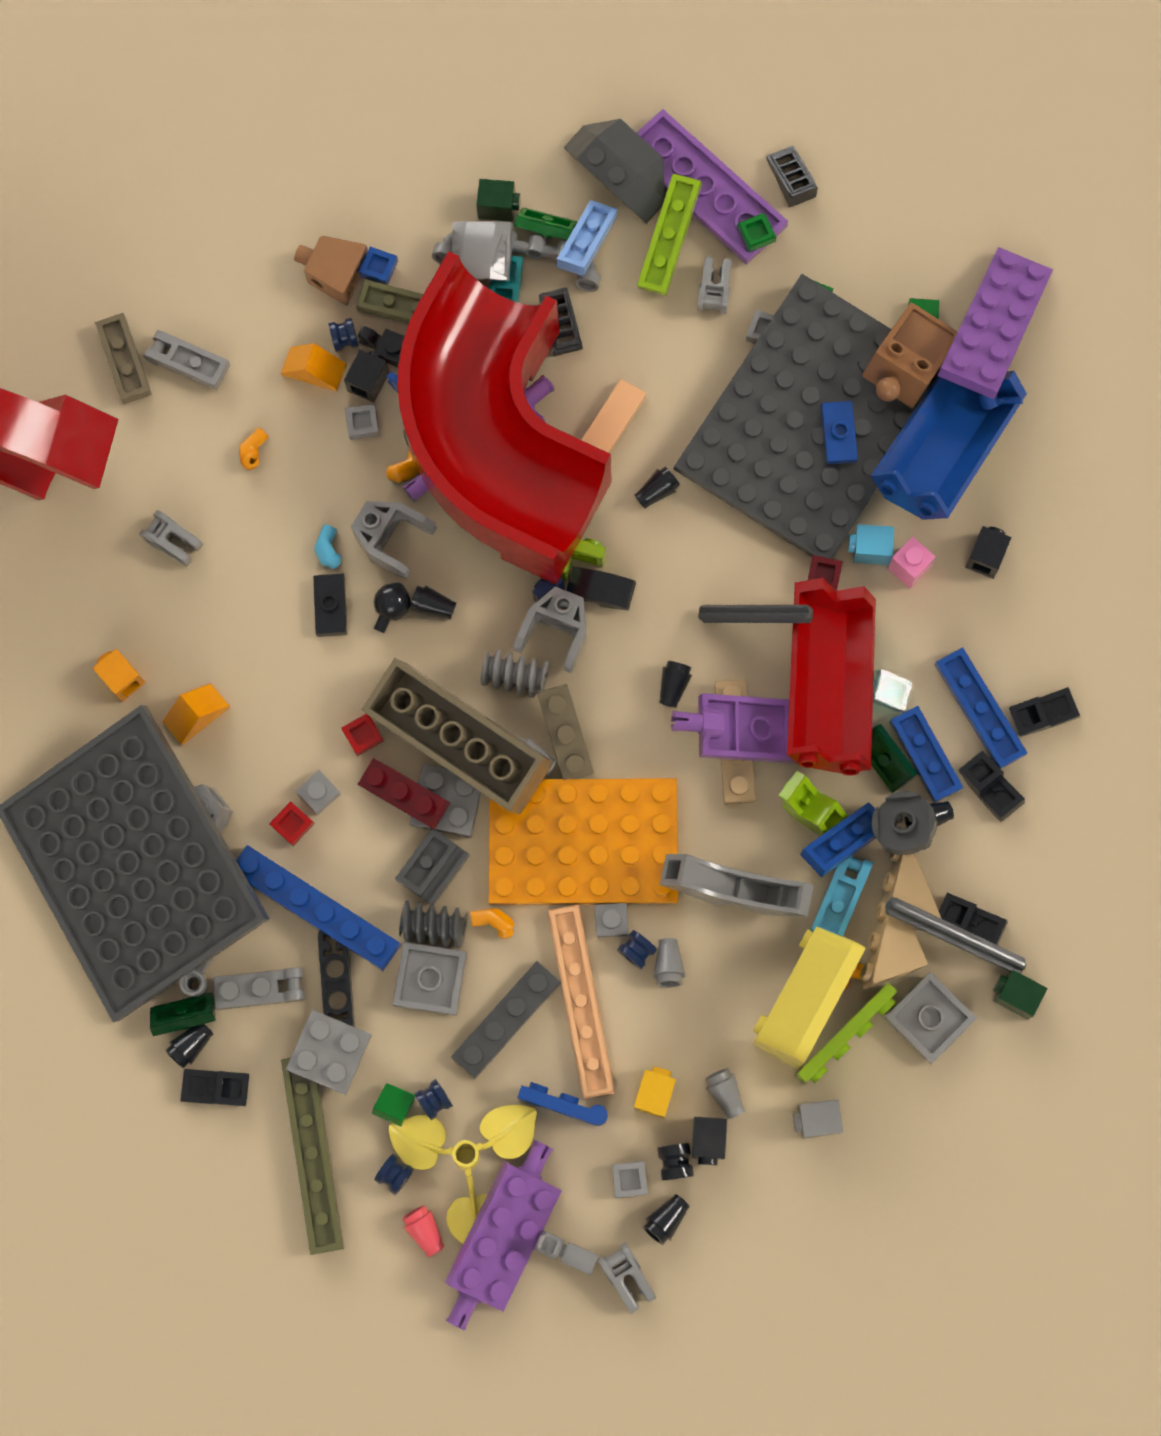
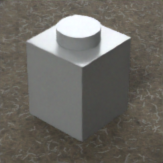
[793,1099,843,1139]

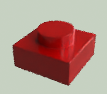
[341,714,384,757]
[269,801,315,847]

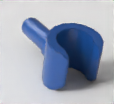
[978,394,1023,410]

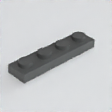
[451,961,561,1079]

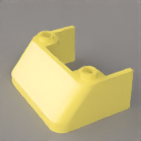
[753,926,866,1069]

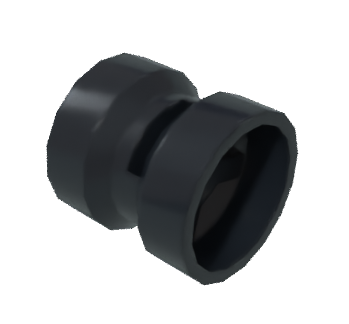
[657,1143,694,1181]

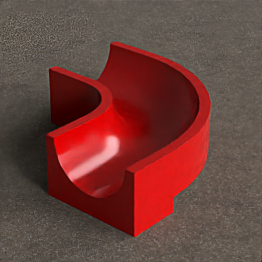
[397,251,612,585]
[0,388,119,500]

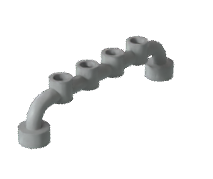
[432,231,601,292]

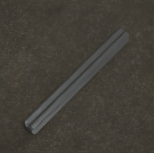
[885,897,1026,974]

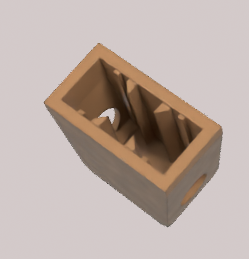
[294,236,368,306]

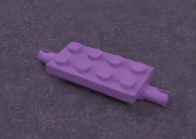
[671,693,797,764]
[445,1140,562,1330]

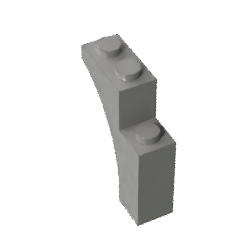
[660,854,814,917]

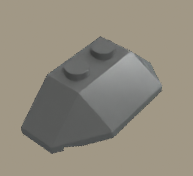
[564,119,666,224]

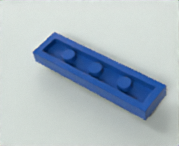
[935,647,1027,769]

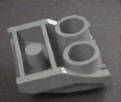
[452,222,513,282]

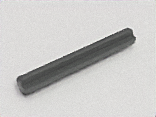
[698,605,814,623]

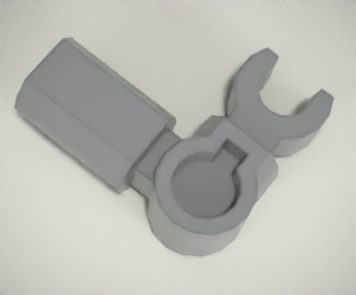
[534,1230,599,1275]

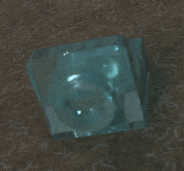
[873,669,912,712]

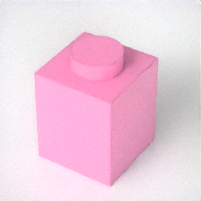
[888,537,936,589]

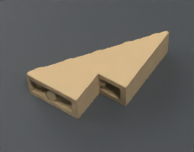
[860,853,942,990]

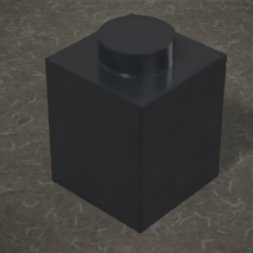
[344,350,390,403]
[965,526,1012,579]
[691,1116,727,1165]

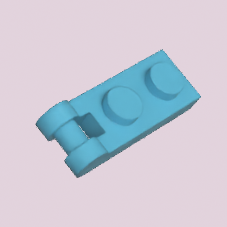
[811,856,873,936]

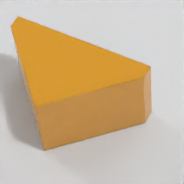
[281,343,347,392]
[162,683,230,745]

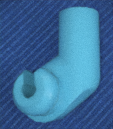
[314,524,342,569]

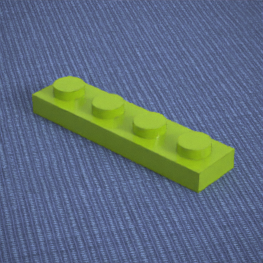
[637,173,702,296]
[795,982,898,1084]

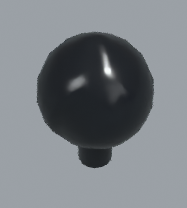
[373,582,411,633]

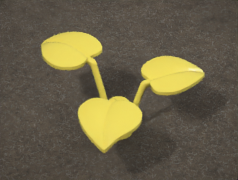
[389,1105,537,1244]

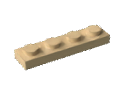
[715,679,756,805]

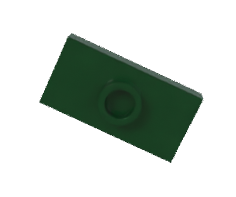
[871,724,918,793]
[150,992,216,1037]

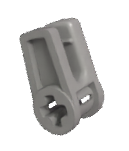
[697,256,732,314]
[139,510,203,567]
[597,1242,656,1314]

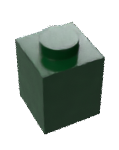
[476,179,520,222]
[993,970,1048,1020]

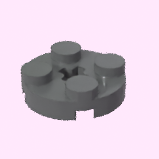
[872,791,937,855]

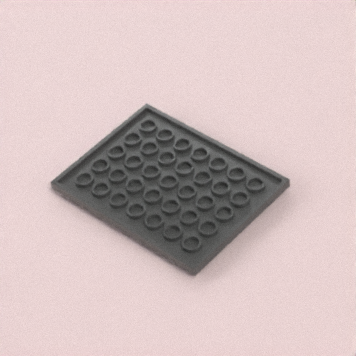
[673,274,942,559]
[0,705,270,1022]

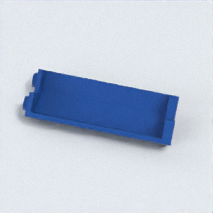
[871,371,1027,520]

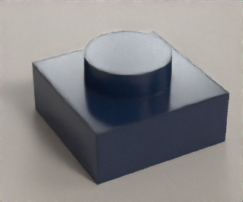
[532,577,565,602]

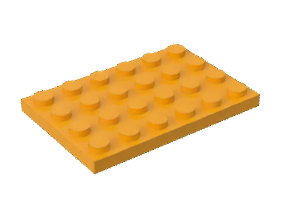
[489,778,678,905]

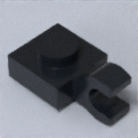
[358,326,404,368]

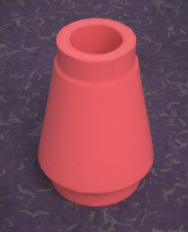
[402,1205,445,1257]

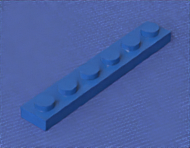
[236,845,401,971]

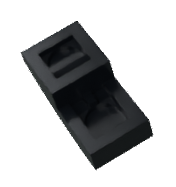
[566,566,636,611]
[1009,687,1080,737]
[959,751,1025,822]
[939,892,1008,945]
[180,1069,250,1106]

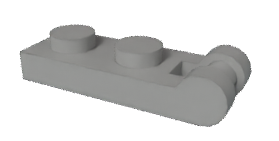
[143,330,230,390]
[213,968,305,1010]

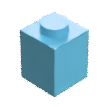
[848,524,894,565]

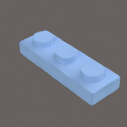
[556,200,617,276]

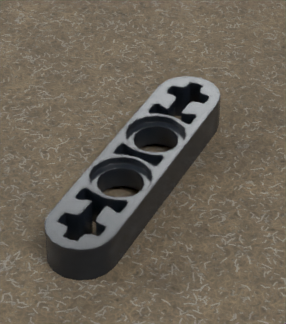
[318,931,355,1027]

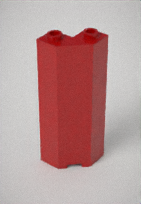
[787,578,876,776]

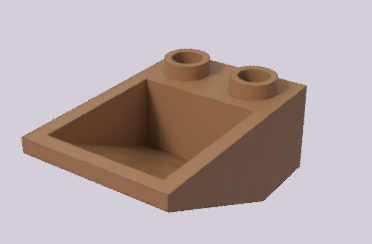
[862,302,958,409]

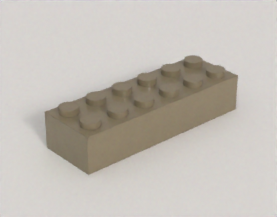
[361,658,554,815]

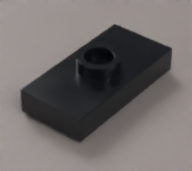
[313,573,348,637]

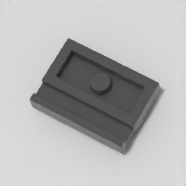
[395,829,470,904]

